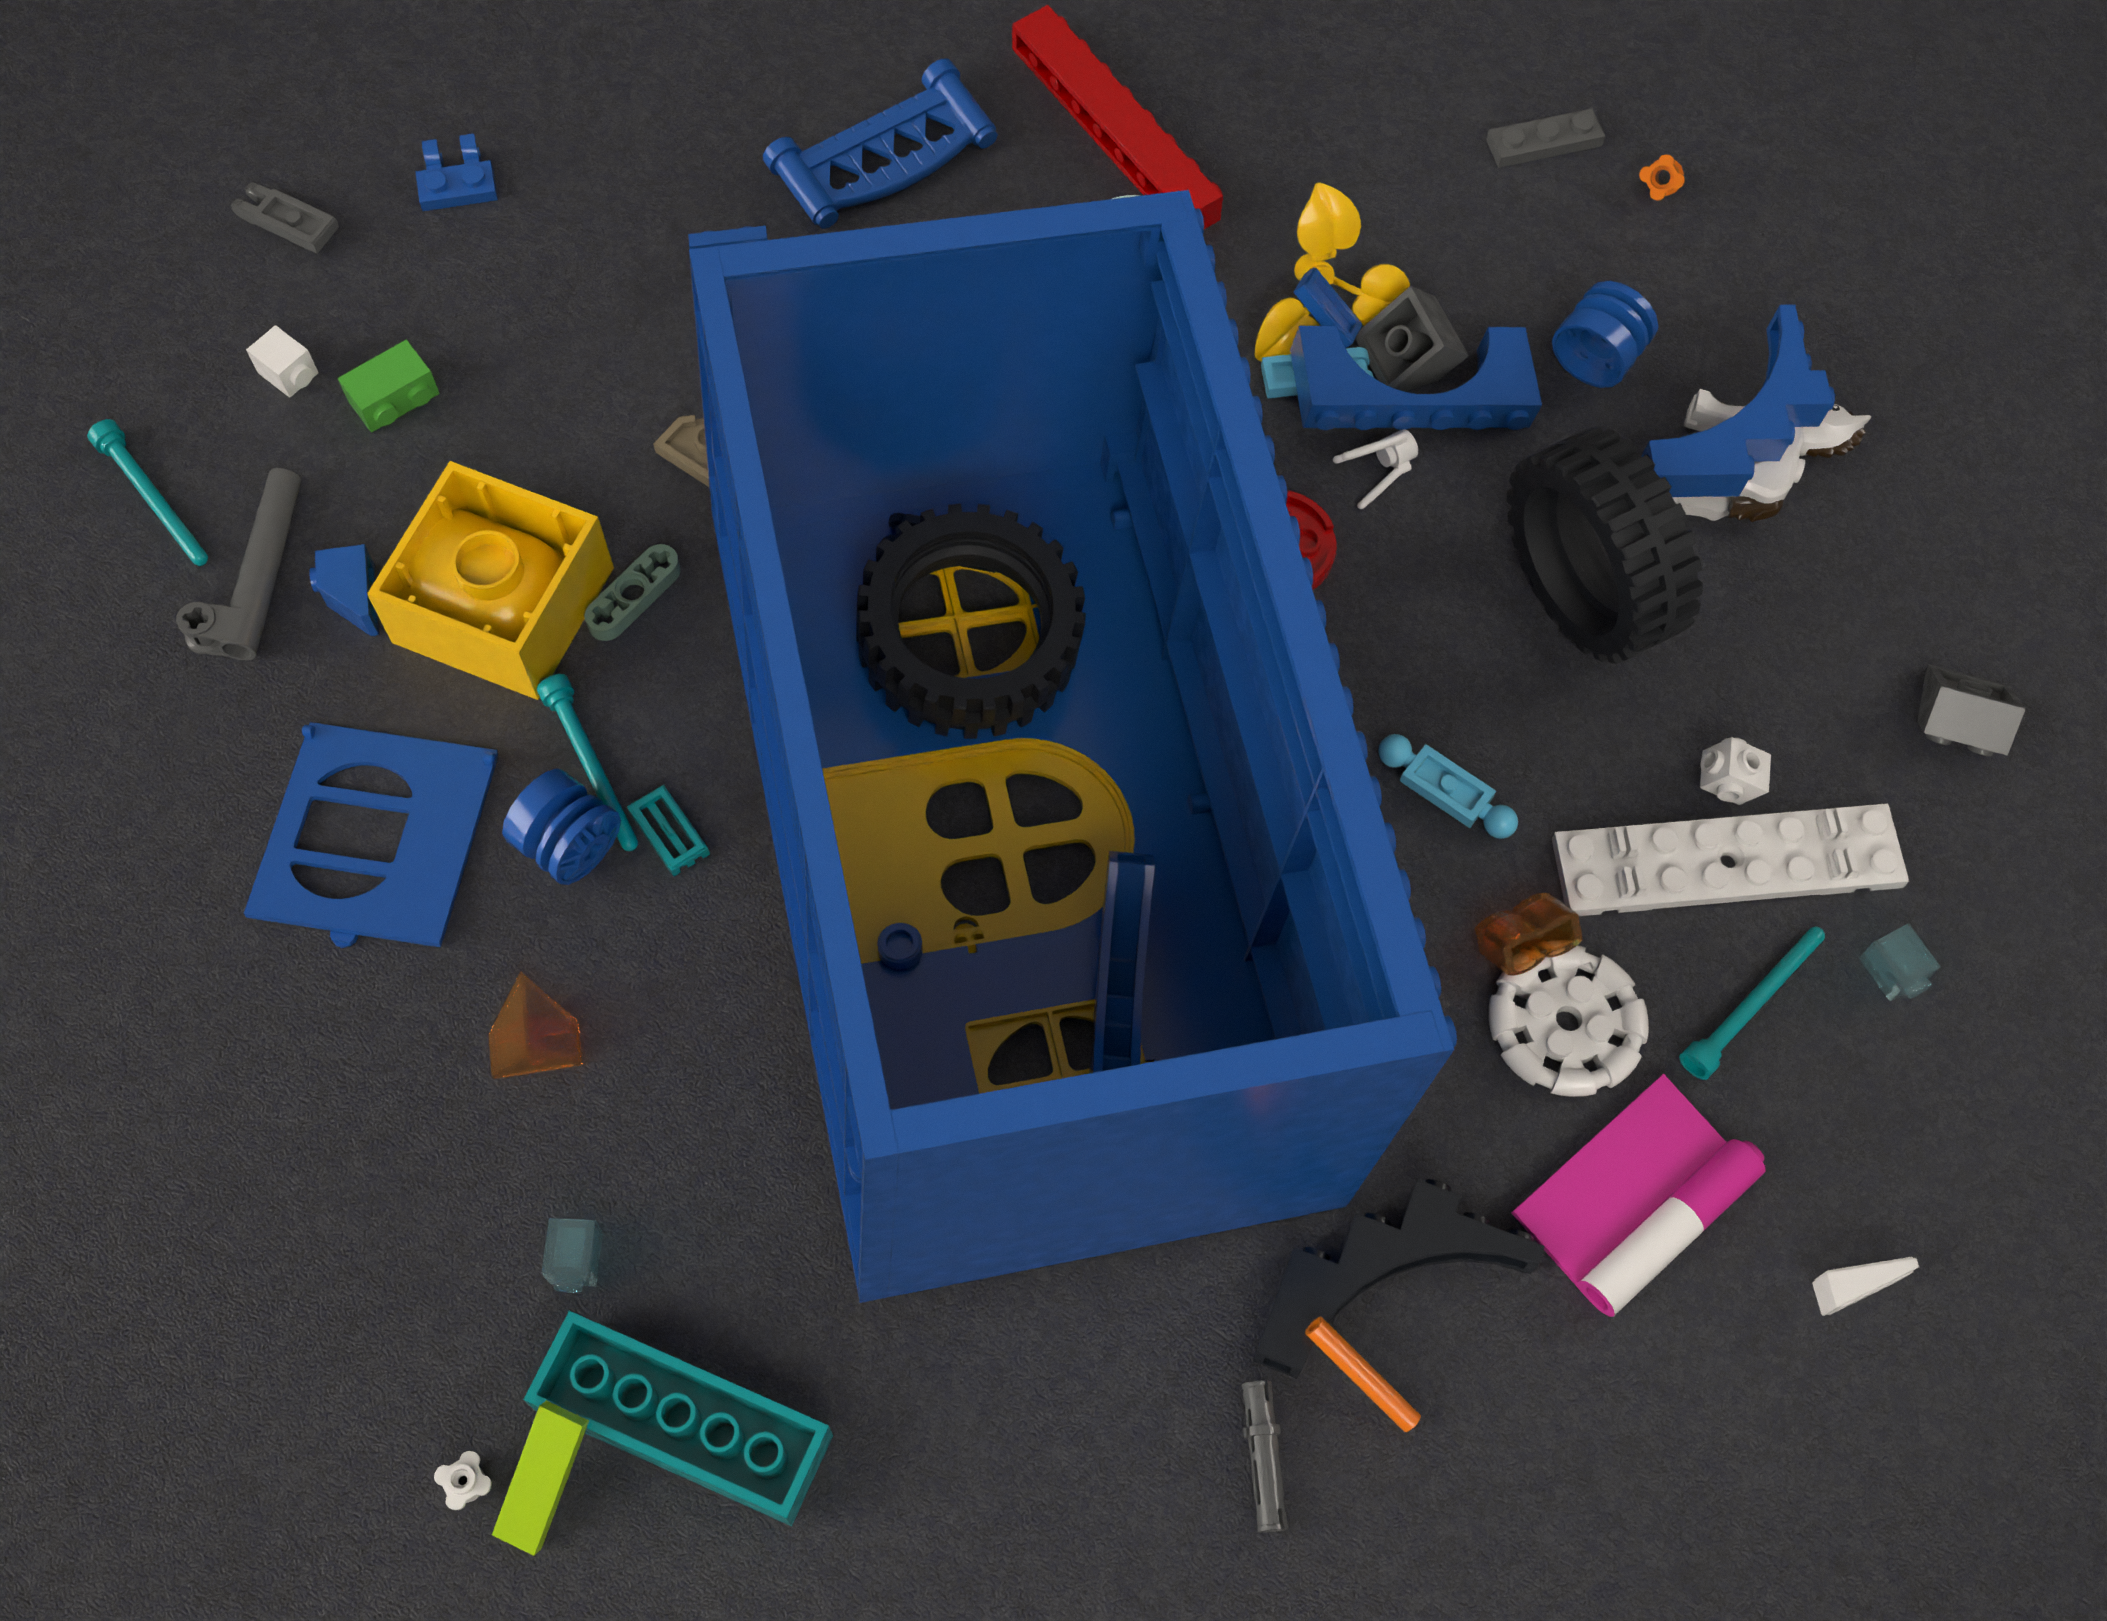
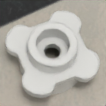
[434,1451,492,1510]

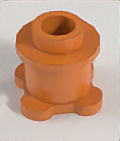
[1639,154,1685,201]

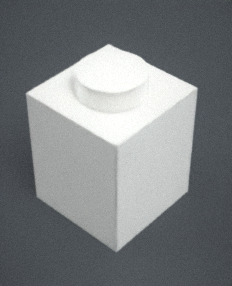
[246,325,318,398]

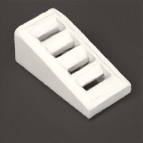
[1812,1257,1919,1316]

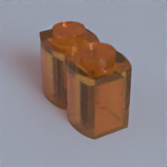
[1475,893,1583,976]

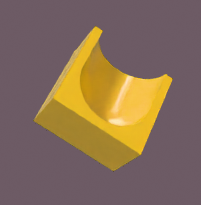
[367,461,614,700]

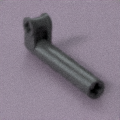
[176,468,301,660]

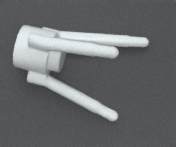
[1333,429,1418,510]

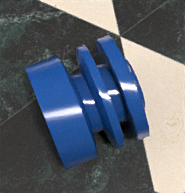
[1552,281,1658,388]
[502,769,621,885]

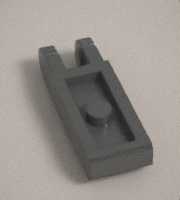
[231,182,339,254]

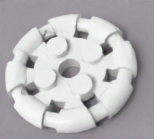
[1488,944,1649,1097]

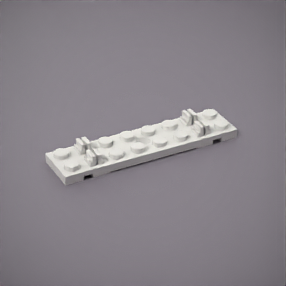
[1552,804,1909,917]

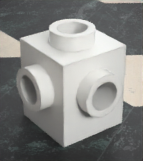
[1700,737,1771,805]

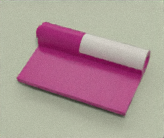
[1511,1074,1766,1317]

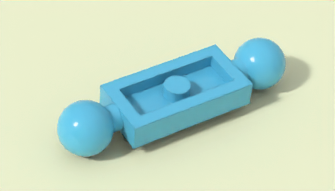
[1378,734,1518,839]

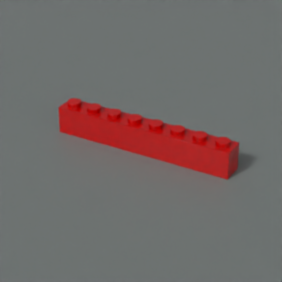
[1012,5,1223,229]

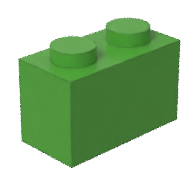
[338,339,440,433]

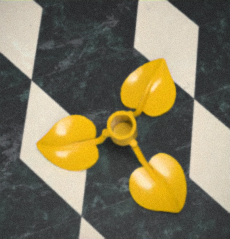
[1255,182,1410,362]

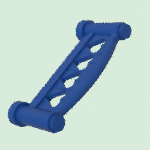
[763,58,998,229]

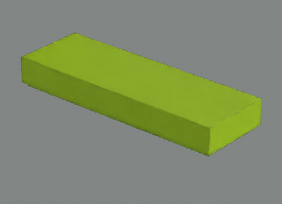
[492,1400,589,1556]

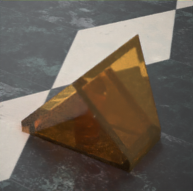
[488,971,583,1079]

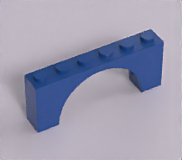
[1290,326,1542,430]

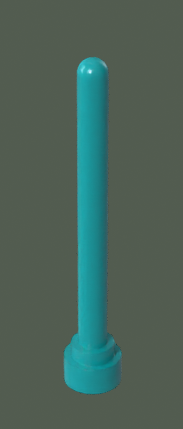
[87,419,208,566]
[536,674,638,851]
[1679,926,1825,1080]

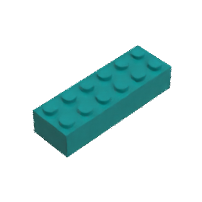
[523,1311,833,1526]

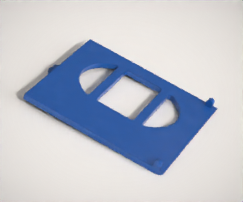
[244,722,498,948]

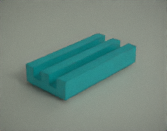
[627,785,710,877]

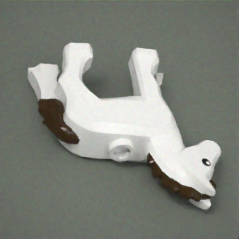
[1673,389,1871,522]

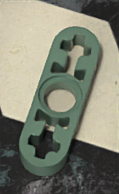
[584,544,681,641]

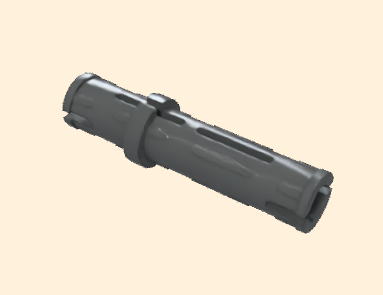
[1241,1381,1289,1533]

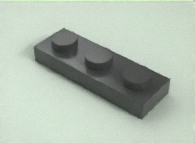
[1486,108,1605,168]

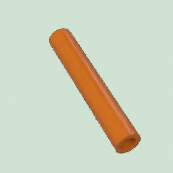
[1305,1317,1421,1432]

